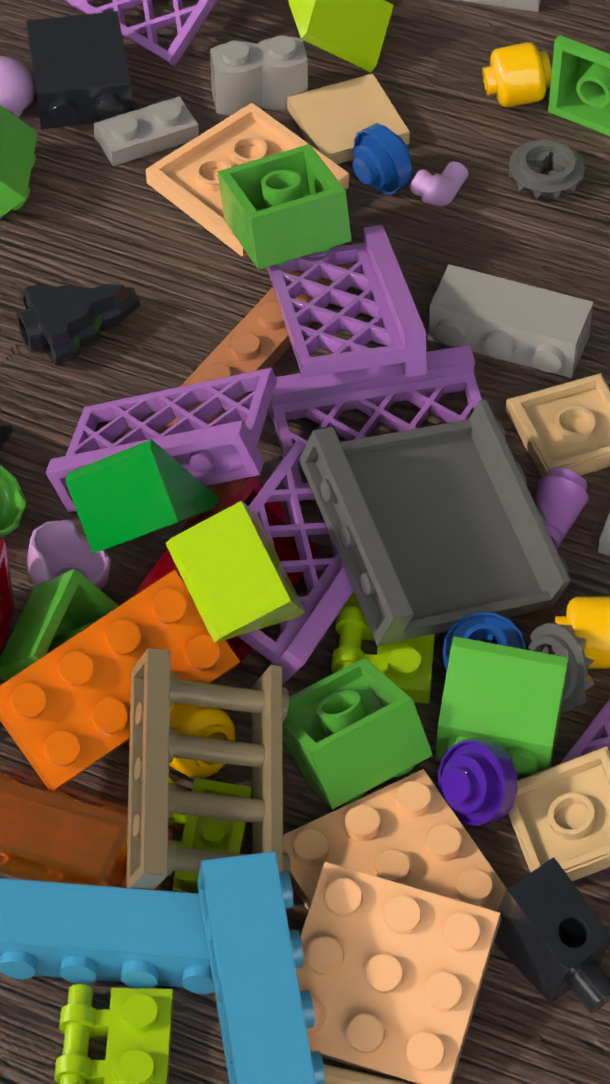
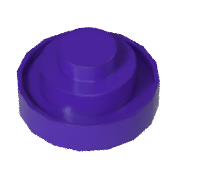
[438,738,518,826]

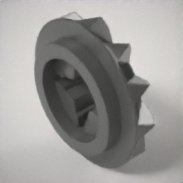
[509,139,585,200]
[526,622,594,713]

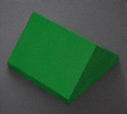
[65,439,219,554]

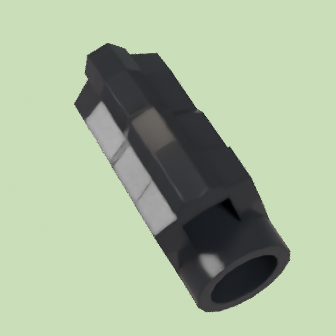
[16,284,140,366]

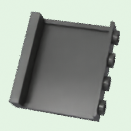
[299,399,571,646]

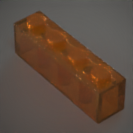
[0,773,128,888]

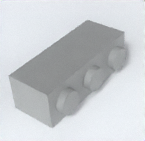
[428,264,593,378]

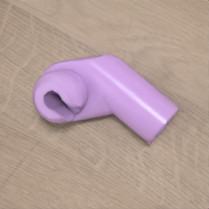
[410,161,469,207]

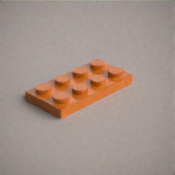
[0,569,240,794]

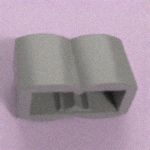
[210,36,308,115]

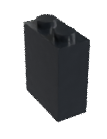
[26,11,133,129]

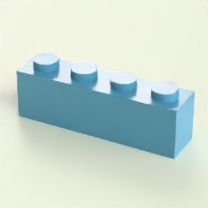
[197,851,325,1084]
[0,878,215,994]

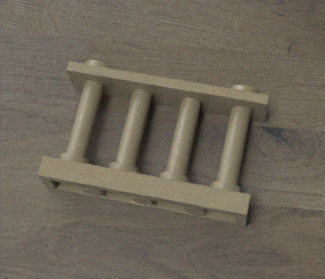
[126,648,290,890]

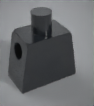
[494,857,610,1013]

